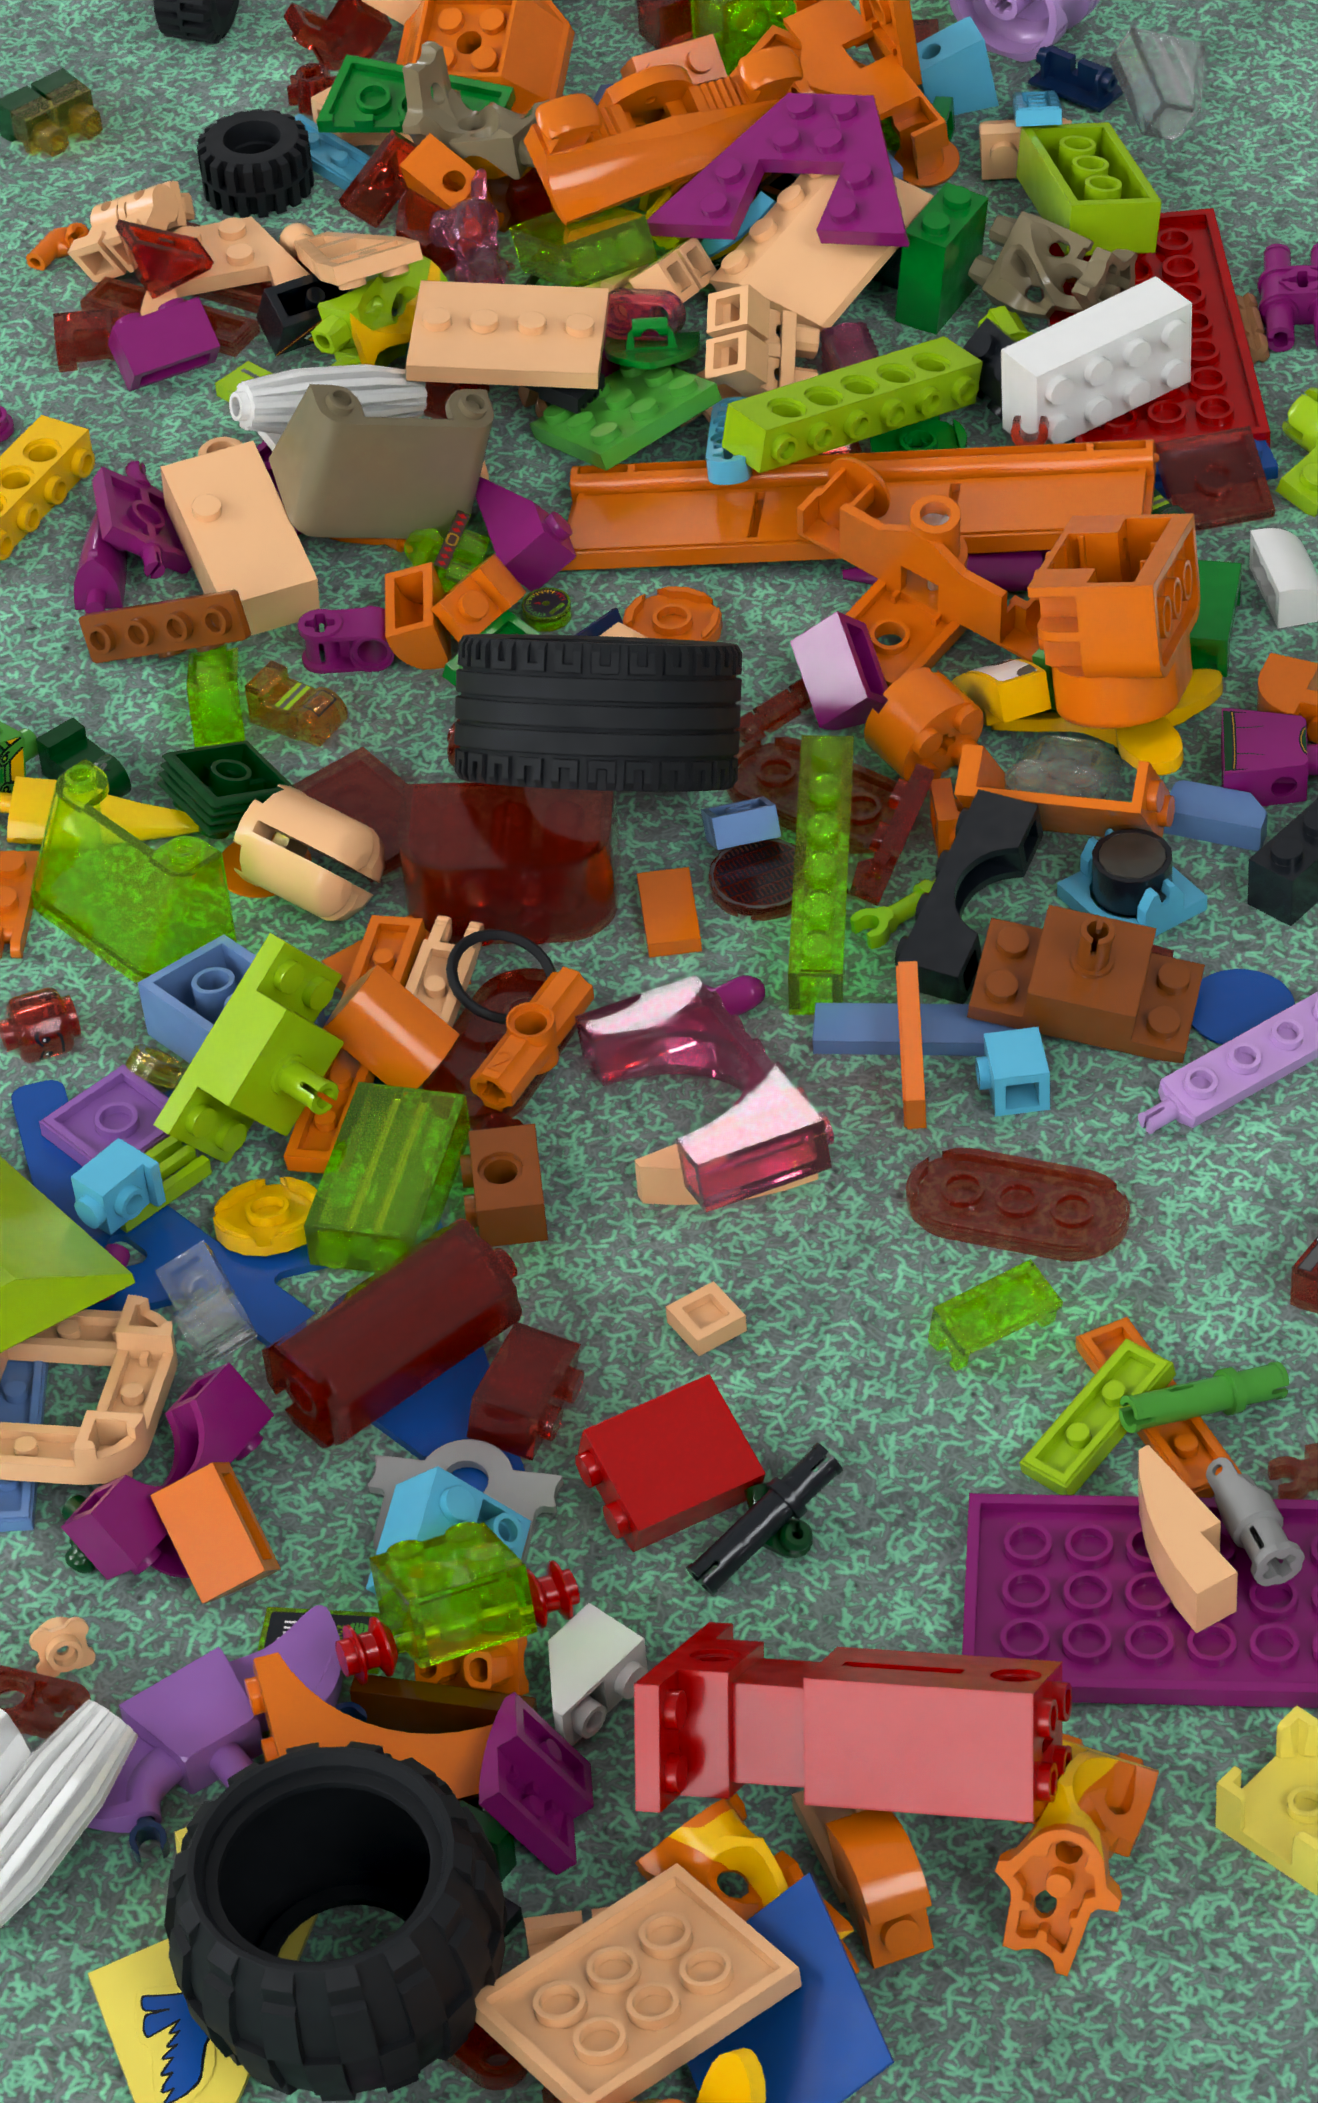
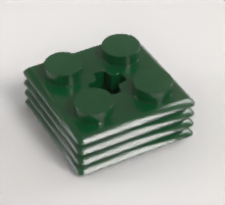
[157,740,295,839]

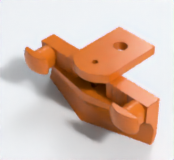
[524,45,803,226]

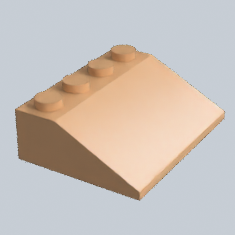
[709,174,934,333]

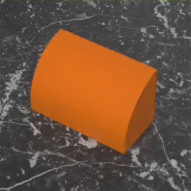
[385,562,451,670]
[323,964,460,1100]
[150,1462,281,1604]

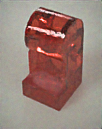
[53,308,135,373]

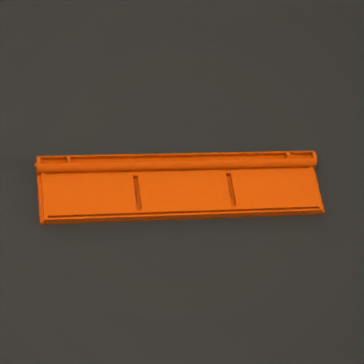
[560,439,1160,571]

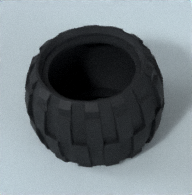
[164,1741,508,2101]

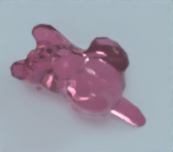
[429,168,515,284]

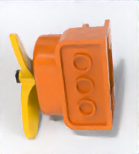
[991,513,1223,775]

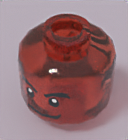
[0,987,81,1063]

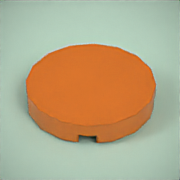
[623,586,723,642]

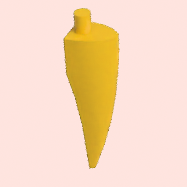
[0,776,199,845]

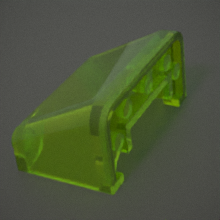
[31,758,237,985]

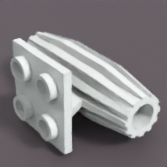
[229,364,428,451]
[0,1699,138,1928]

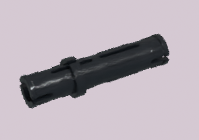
[686,1443,843,1596]

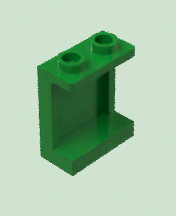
[1190,560,1242,677]

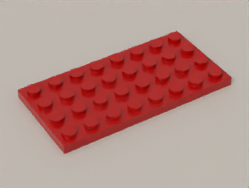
[1040,208,1270,456]

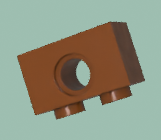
[460,1124,548,1248]

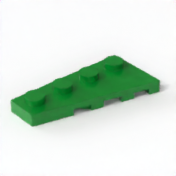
[316,54,515,133]

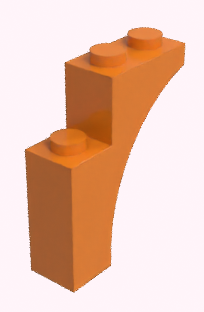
[244,1652,493,1804]

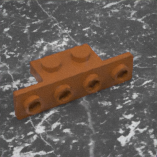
[79,589,251,663]

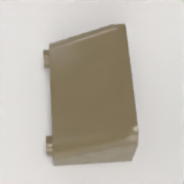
[269,384,494,539]

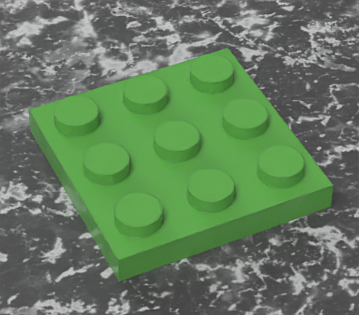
[529,365,722,471]

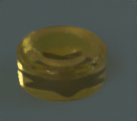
[125,1044,183,1088]

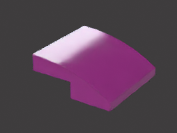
[479,1692,594,1875]

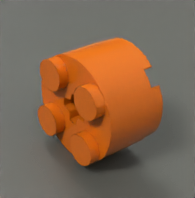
[864,667,984,793]

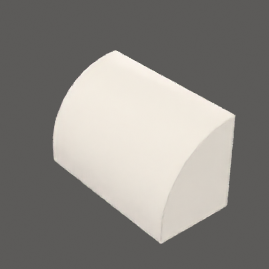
[1249,528,1318,629]

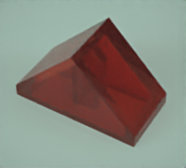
[115,220,214,299]

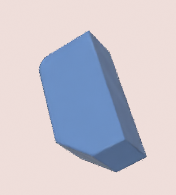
[1163,780,1267,851]

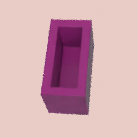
[108,297,221,391]

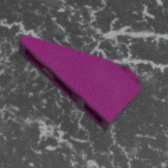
[476,477,576,592]

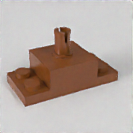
[967,905,1205,1064]

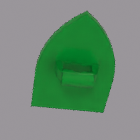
[605,317,700,370]

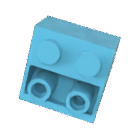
[366,1466,531,1627]

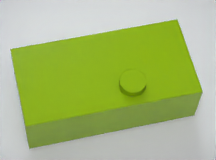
[1016,122,1162,256]

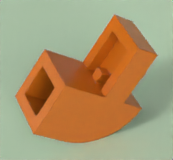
[430,553,526,642]
[1257,653,1318,744]
[825,1810,934,1969]

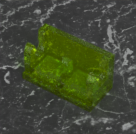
[927,1259,1063,1372]

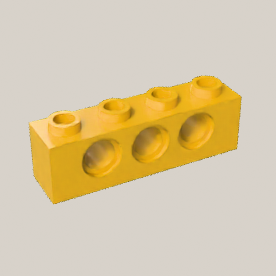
[0,415,95,561]

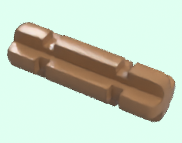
[1236,292,1270,364]

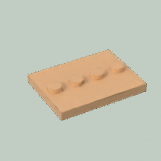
[406,280,609,389]
[475,1863,802,2103]

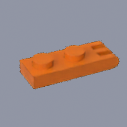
[0,850,43,958]

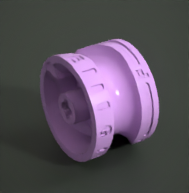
[949,0,1100,62]

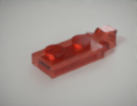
[849,763,935,906]

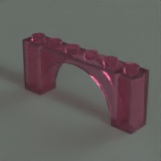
[575,975,834,1213]

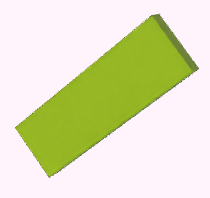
[1019,1338,1176,1495]

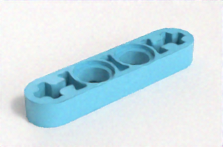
[706,397,753,485]

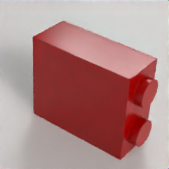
[575,1374,766,1552]

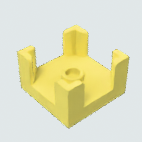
[1215,1706,1318,1896]

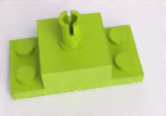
[153,933,344,1164]

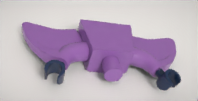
[87,1605,367,1863]

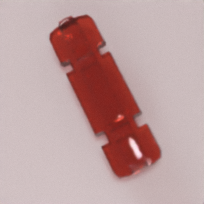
[735,678,812,746]

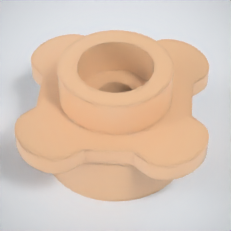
[29,1617,95,1680]

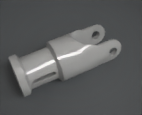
[1206,1457,1305,1586]

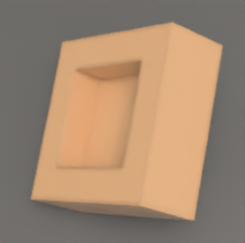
[666,1281,747,1356]

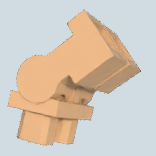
[67,181,195,283]
[580,238,717,331]
[705,284,820,397]

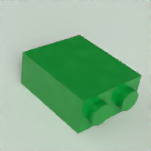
[895,182,988,335]

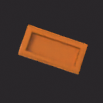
[637,867,702,958]

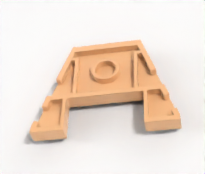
[140,216,309,316]

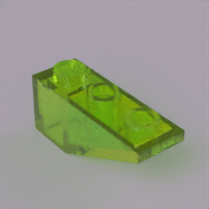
[186,643,246,747]

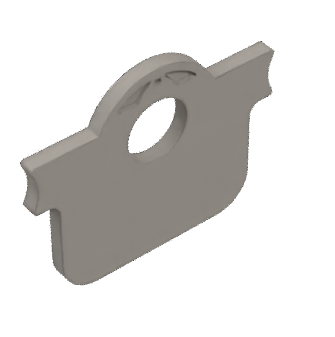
[368,1439,564,1571]

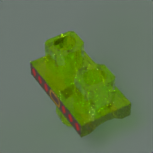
[404,510,491,592]

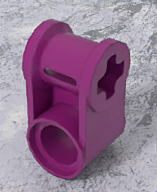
[297,606,395,674]

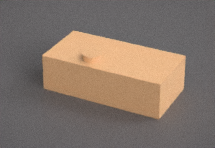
[161,441,320,636]

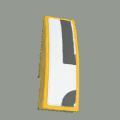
[952,659,1052,726]

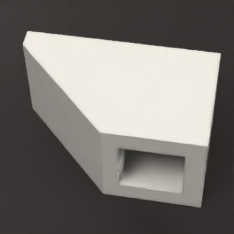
[548,1603,648,1746]

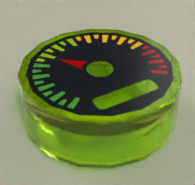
[521,587,572,632]

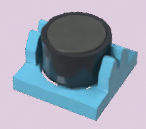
[1057,828,1208,937]

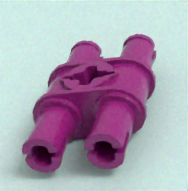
[1257,243,1318,352]

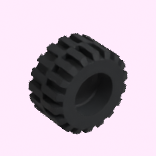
[153,0,239,44]
[197,109,314,218]

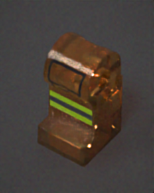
[245,660,348,747]

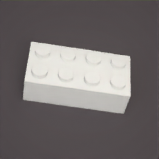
[1001,276,1192,445]

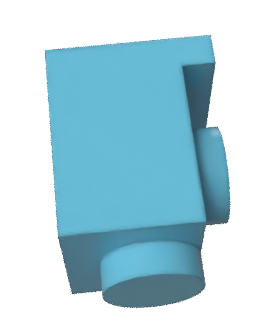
[71,1138,166,1235]

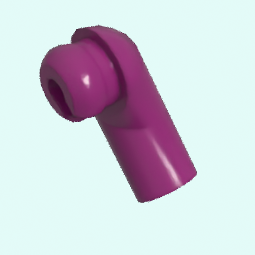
[682,975,765,1020]

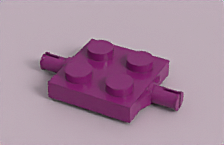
[92,461,192,579]

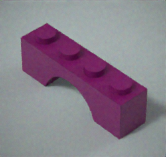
[61,1362,274,1580]

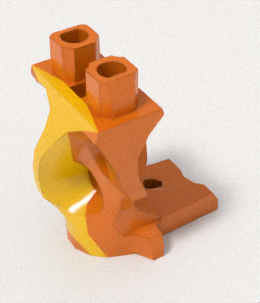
[995,1733,1159,1976]
[635,1793,860,1975]

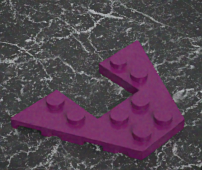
[645,93,910,247]

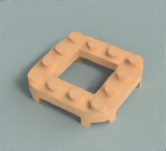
[0,1294,178,1485]

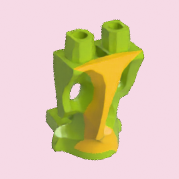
[311,255,448,367]

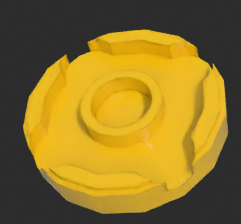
[213,1177,326,1256]

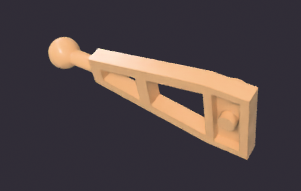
[279,223,423,290]

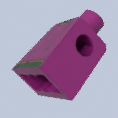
[1221,708,1318,807]

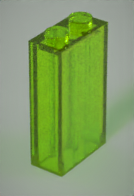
[509,206,658,287]
[304,1082,471,1279]

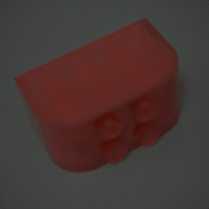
[397,782,621,946]

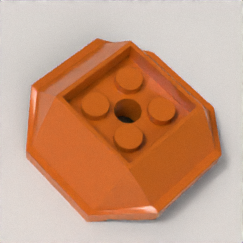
[396,0,575,115]

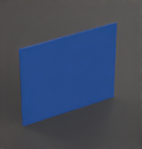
[687,1872,894,2103]

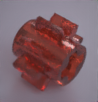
[286,63,336,116]

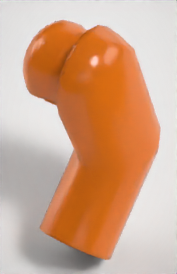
[26,222,89,271]

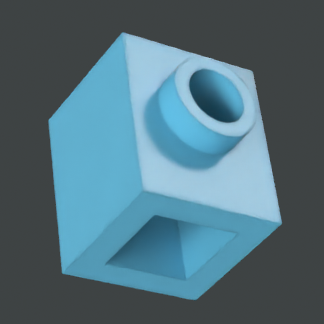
[975,1027,1050,1117]

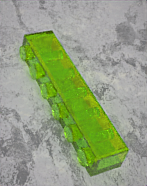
[788,735,854,1015]

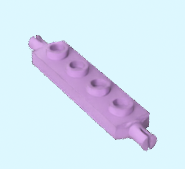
[1138,992,1318,1134]

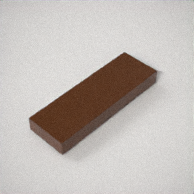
[349,1674,538,1734]

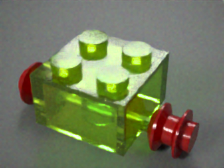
[335,1522,580,1685]

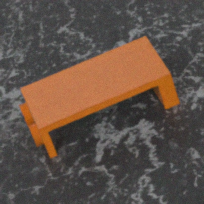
[954,744,1175,837]

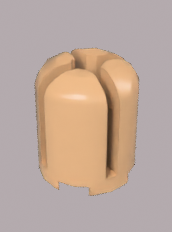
[233,784,385,921]

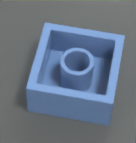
[701,796,781,850]

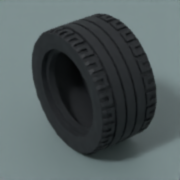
[454,634,742,792]

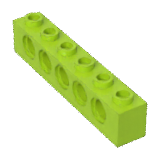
[721,336,983,473]

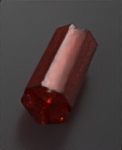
[262,1218,522,1448]

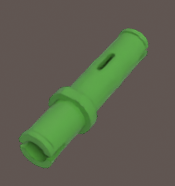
[1119,1361,1289,1434]

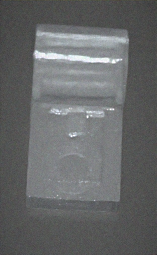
[155,1240,258,1366]

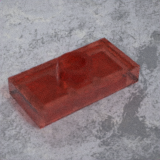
[338,129,418,228]

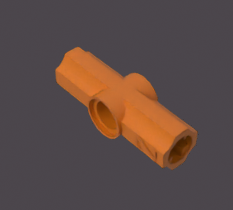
[470,966,594,1112]

